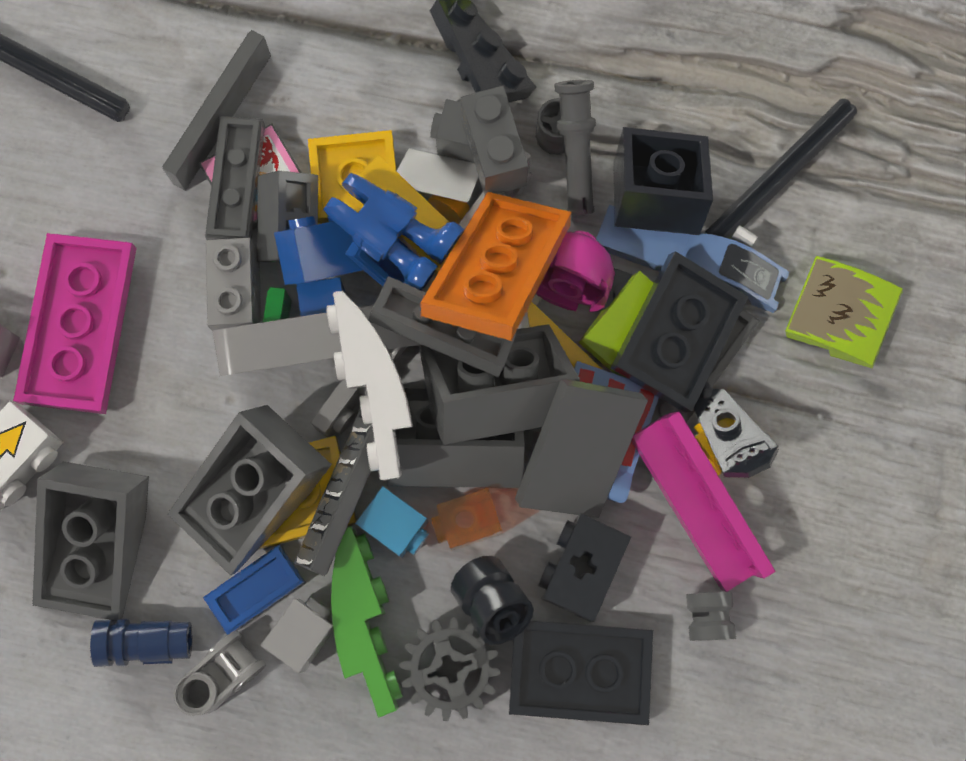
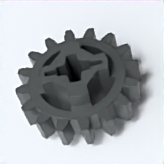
[400,617,500,721]

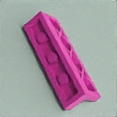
[631,412,776,592]

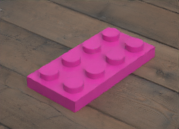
[13,233,137,414]

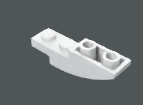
[327,291,413,480]

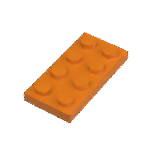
[421,192,571,341]

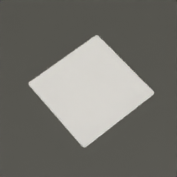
[397,149,479,202]

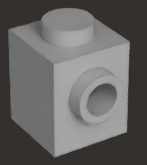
[260,597,334,673]

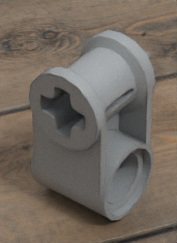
[174,630,266,716]

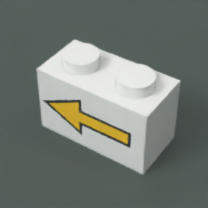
[0,401,64,509]

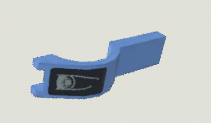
[596,205,789,313]

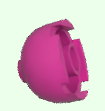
[536,231,615,312]

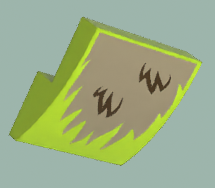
[785,256,903,369]

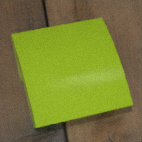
[578,271,654,378]

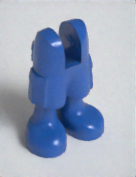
[324,173,464,291]

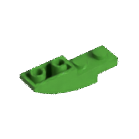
[331,526,403,718]

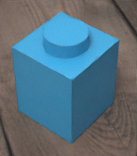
[355,486,430,559]

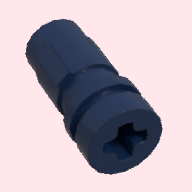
[90,619,193,667]

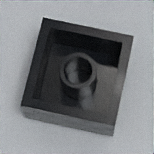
[613,127,713,235]

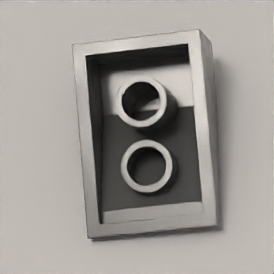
[167,405,332,576]
[32,461,149,621]

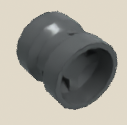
[535,98,565,155]
[686,592,736,641]

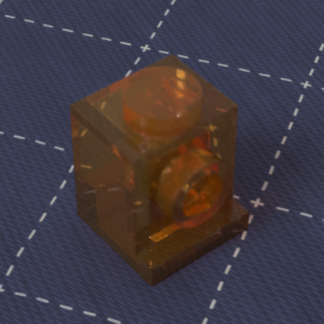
[431,487,502,551]

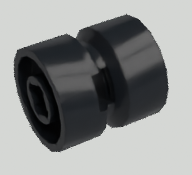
[450,556,534,645]

